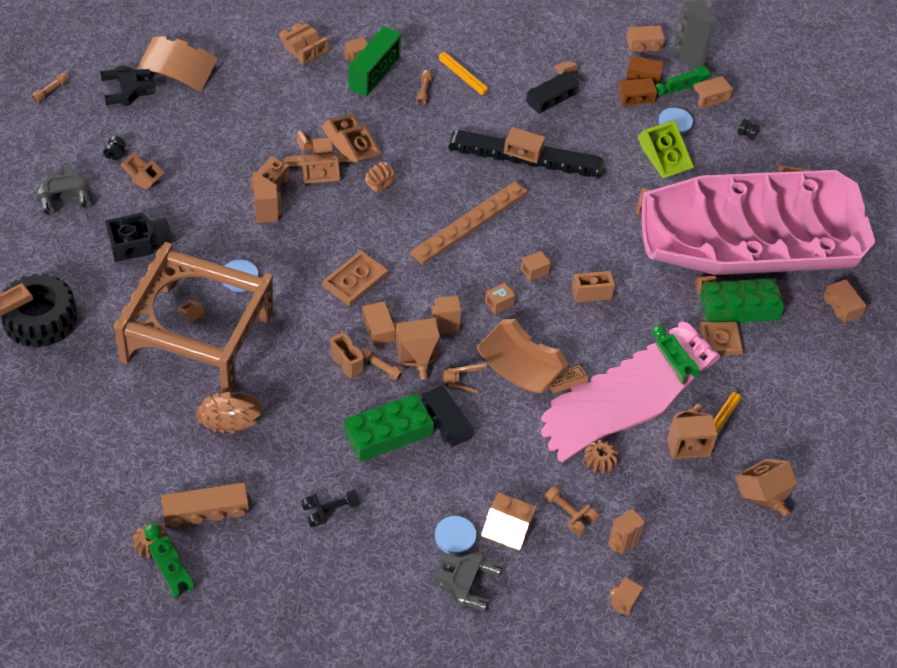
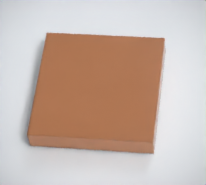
[699,322,743,355]

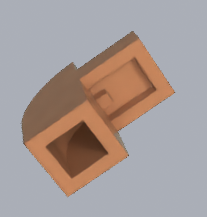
[120,152,165,189]

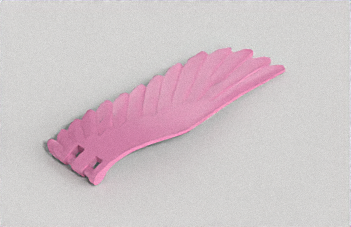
[541,322,720,463]

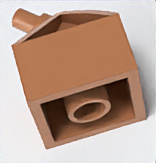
[395,318,440,380]
[667,404,717,459]
[735,459,797,518]

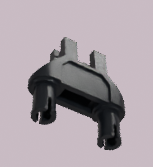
[100,65,154,106]

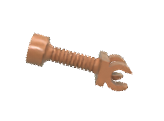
[544,486,599,536]

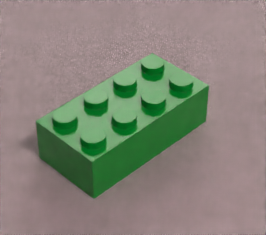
[348,26,401,97]
[699,279,784,323]
[343,393,434,462]

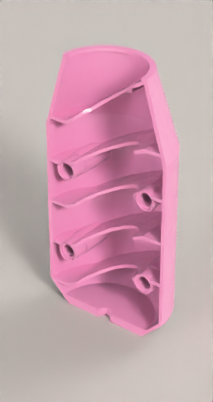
[642,170,875,275]

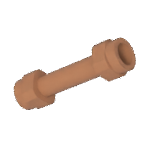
[416,70,433,105]
[31,73,69,103]
[361,348,403,381]

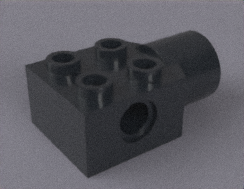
[105,213,172,262]

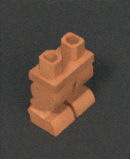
[280,23,329,65]

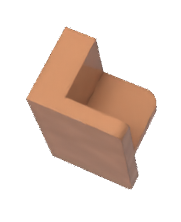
[694,76,733,108]

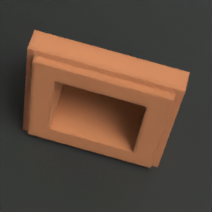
[554,61,578,75]
[177,300,206,323]

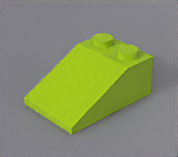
[637,120,694,178]

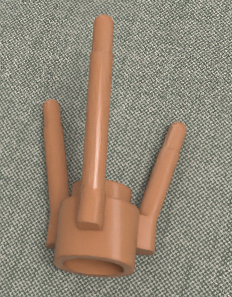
[443,363,488,393]

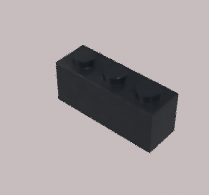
[526,71,580,114]
[422,385,473,448]

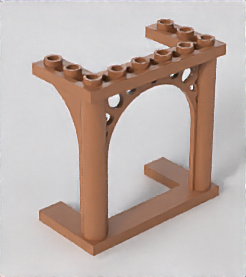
[113,242,274,394]

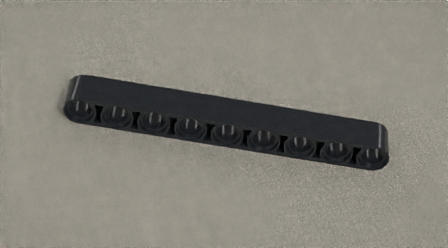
[448,130,604,179]

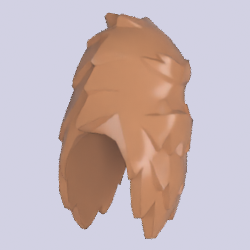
[195,391,264,434]

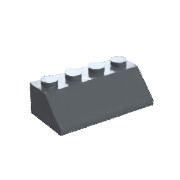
[672,0,714,68]

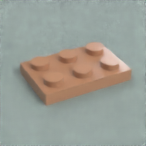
[322,251,388,307]

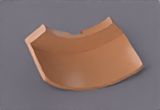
[137,36,218,92]
[477,319,569,393]

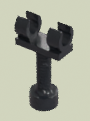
[301,490,359,527]

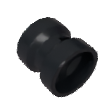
[737,119,761,141]
[103,136,126,161]

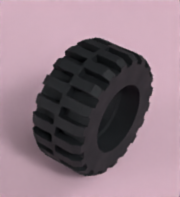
[0,273,77,348]

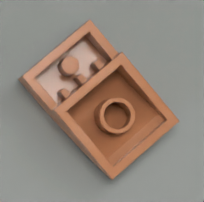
[321,113,382,163]

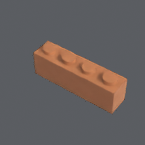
[161,483,249,527]

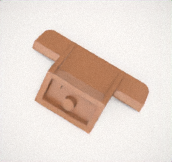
[284,152,352,184]

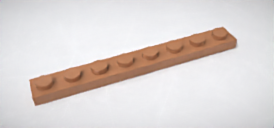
[410,181,527,265]

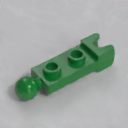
[655,66,711,96]
[652,325,700,385]
[144,524,194,599]

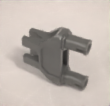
[37,164,91,215]
[432,553,503,613]

